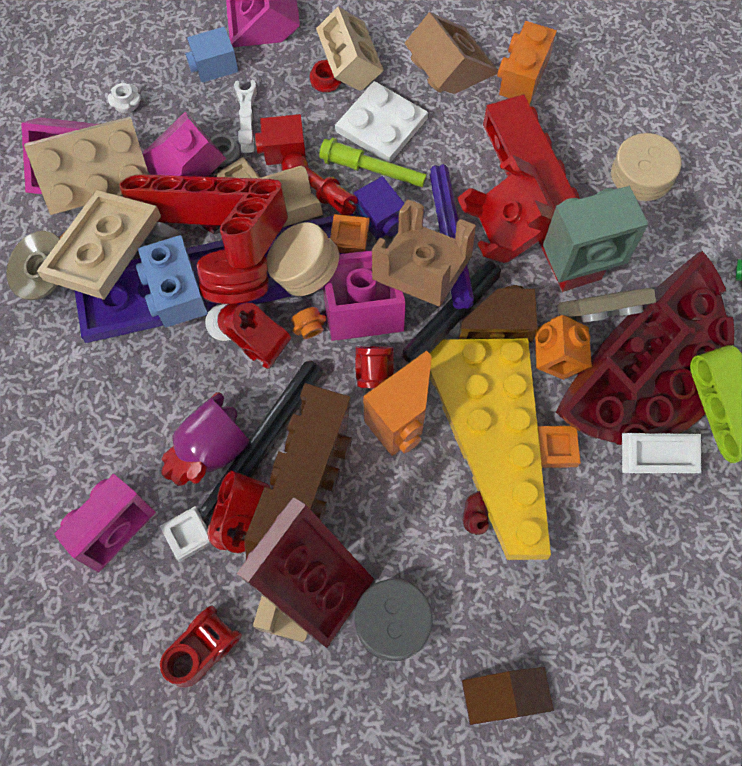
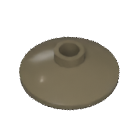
[6,231,60,301]

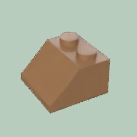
[404,12,498,94]

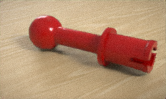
[281,152,358,216]

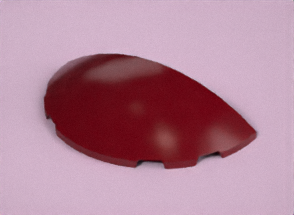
[556,251,735,445]

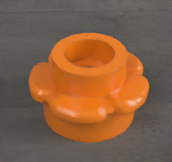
[291,307,327,339]

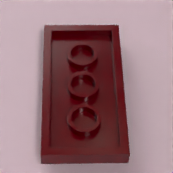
[236,497,375,648]

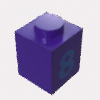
[353,176,404,240]

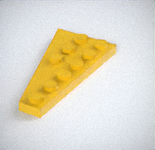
[430,338,551,560]

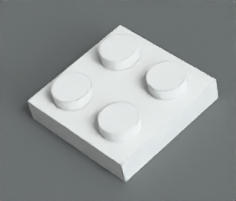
[335,81,428,163]

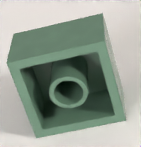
[543,185,648,283]

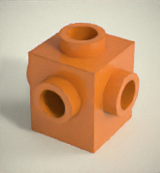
[535,315,592,380]

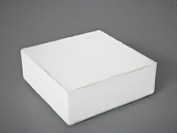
[160,506,211,562]

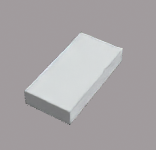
[622,433,701,473]

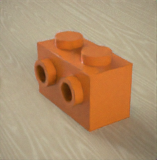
[497,21,557,105]

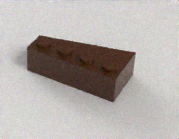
[245,383,352,558]

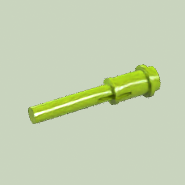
[319,137,427,188]

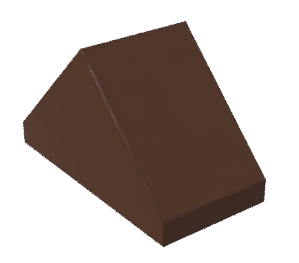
[462,667,554,725]

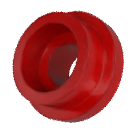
[309,60,342,92]

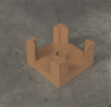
[372,199,476,307]

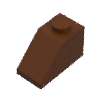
[458,285,537,343]

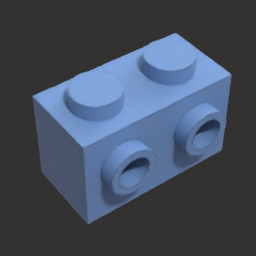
[136,235,208,328]

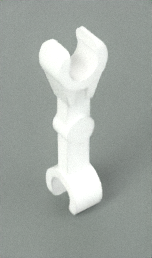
[234,80,257,153]

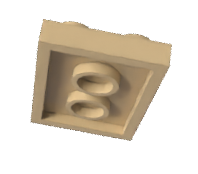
[24,117,149,215]
[37,190,161,299]

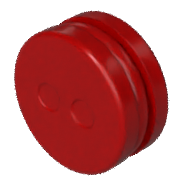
[197,250,269,304]

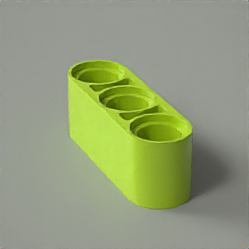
[690,345,742,463]

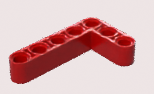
[119,174,288,269]

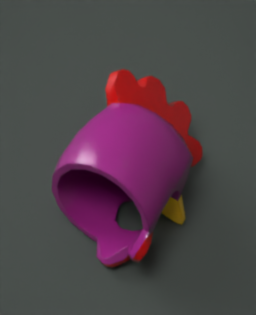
[161,392,250,486]

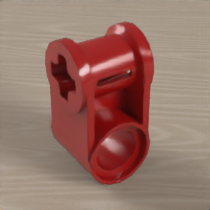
[217,303,291,369]
[355,346,394,388]
[207,471,270,553]
[160,605,242,688]

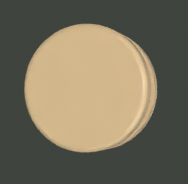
[611,133,682,201]
[267,222,339,296]

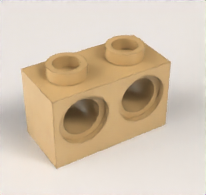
[316,6,384,91]

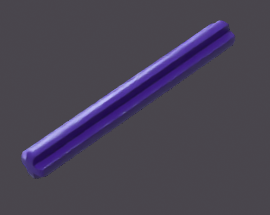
[430,164,474,309]

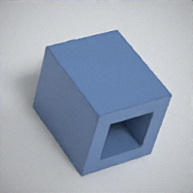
[185,26,239,83]

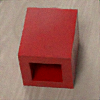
[255,114,306,165]

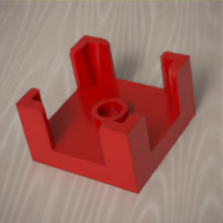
[457,155,555,263]

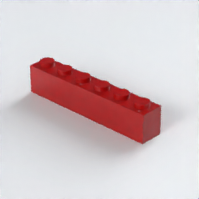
[483,94,607,292]

